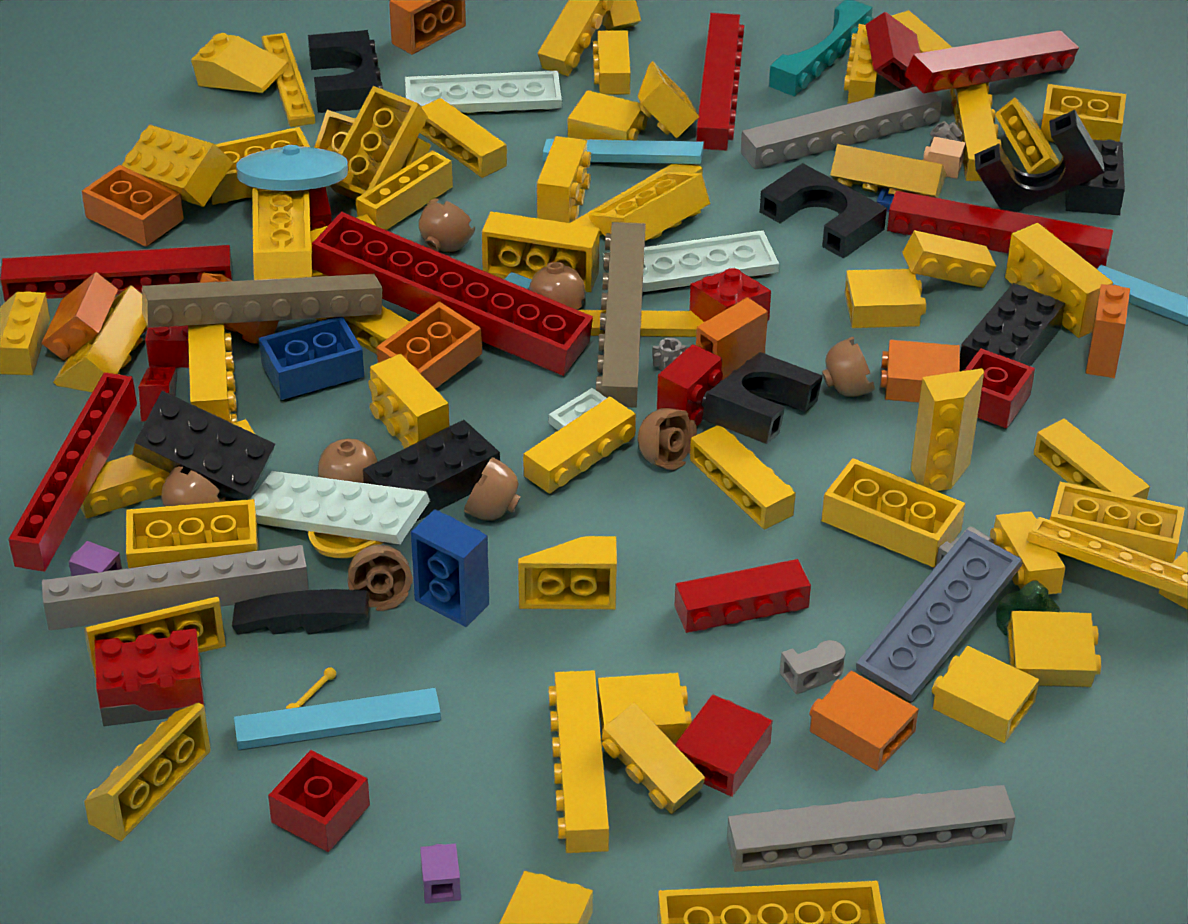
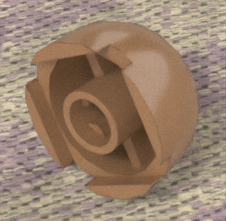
[418,198,475,252]
[529,262,586,310]
[822,337,875,397]
[638,408,697,470]
[318,439,378,483]
[464,457,521,521]
[161,466,226,507]
[347,544,413,611]

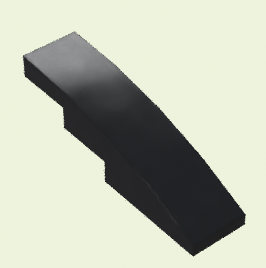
[232,589,369,635]

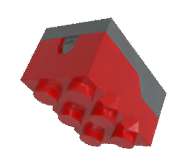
[94,628,205,726]

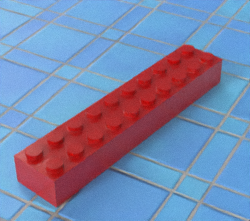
[312,212,593,376]

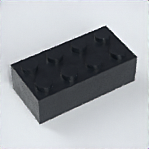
[960,283,1065,371]
[132,391,275,501]
[363,420,500,522]

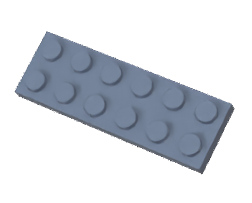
[856,529,1022,702]

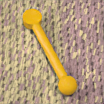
[286,667,337,709]

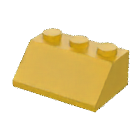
[0,291,50,375]

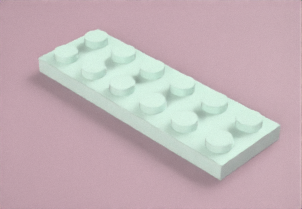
[405,71,562,113]
[603,230,779,292]
[250,471,430,544]

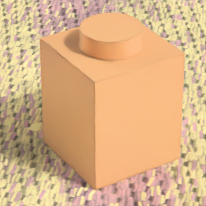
[923,137,966,179]

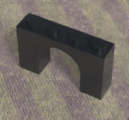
[308,30,383,113]
[974,110,1105,212]
[759,163,887,259]
[702,352,823,444]

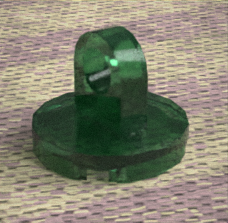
[996,580,1061,637]

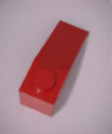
[138,366,177,422]

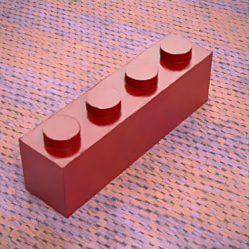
[674,559,811,633]

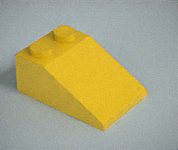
[191,33,288,93]
[637,61,699,138]
[518,536,617,609]

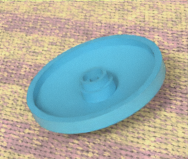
[236,145,348,191]

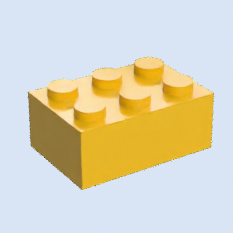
[1041,84,1126,142]
[537,136,591,223]
[368,354,449,449]

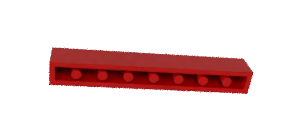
[696,13,744,151]
[905,30,1079,94]
[887,191,1113,269]
[0,245,233,302]
[8,372,137,572]

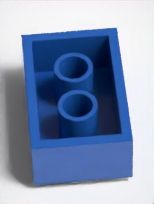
[259,317,365,400]
[411,509,489,627]

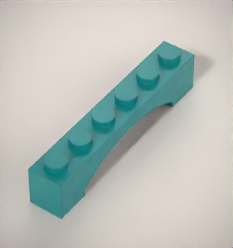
[769,0,873,97]

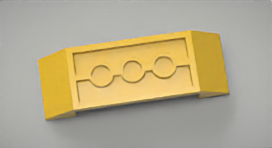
[252,187,312,280]

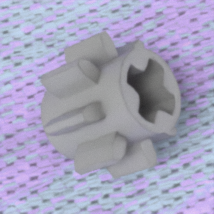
[930,121,963,144]
[652,338,687,371]

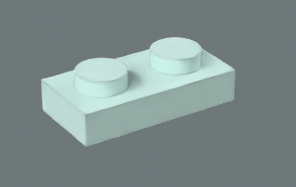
[548,388,607,430]

